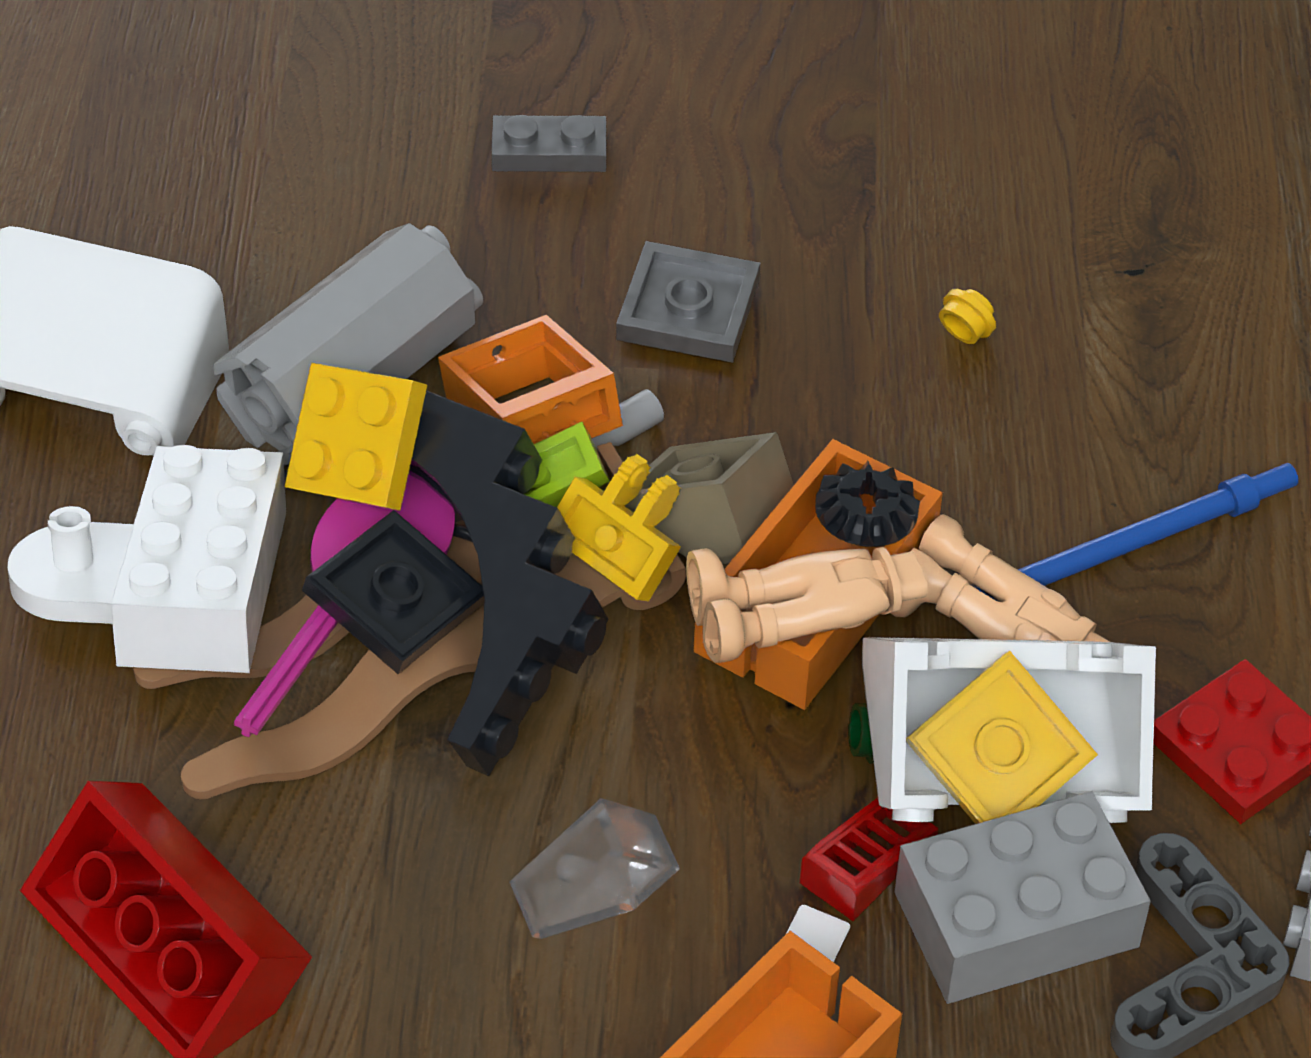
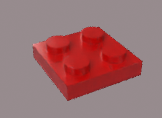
[1153,659,1311,824]

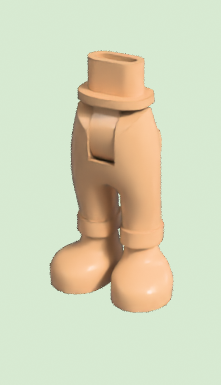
[890,514,1110,642]
[686,547,928,663]

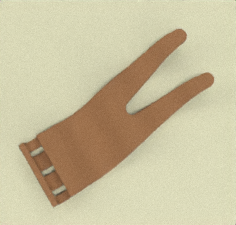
[133,442,686,799]

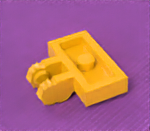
[557,454,681,602]

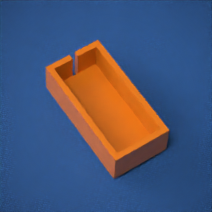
[694,439,943,710]
[660,931,902,1058]

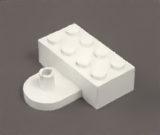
[8,445,286,673]

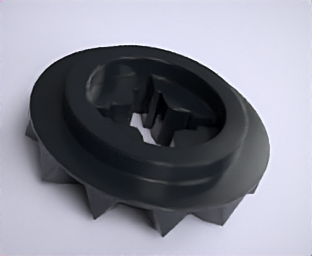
[815,461,920,547]

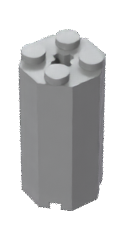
[213,223,483,465]

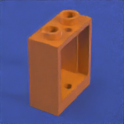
[438,315,623,444]

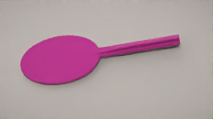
[234,474,455,737]

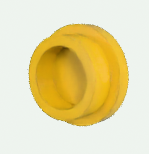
[939,289,996,344]

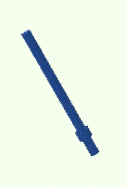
[974,463,1298,602]

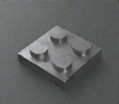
[616,241,761,363]

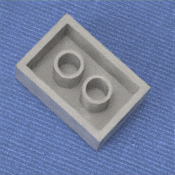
[894,791,1151,1004]

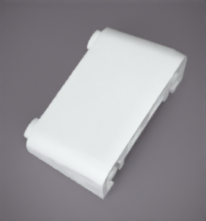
[0,226,229,456]
[862,637,1156,823]

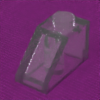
[509,798,680,939]

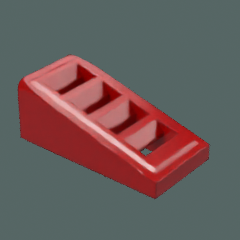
[800,797,939,921]

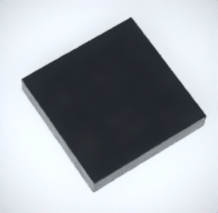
[302,510,485,674]

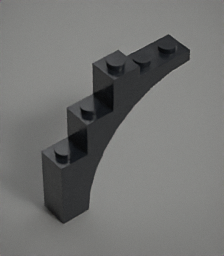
[408,391,609,776]

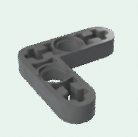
[1110,833,1290,1058]

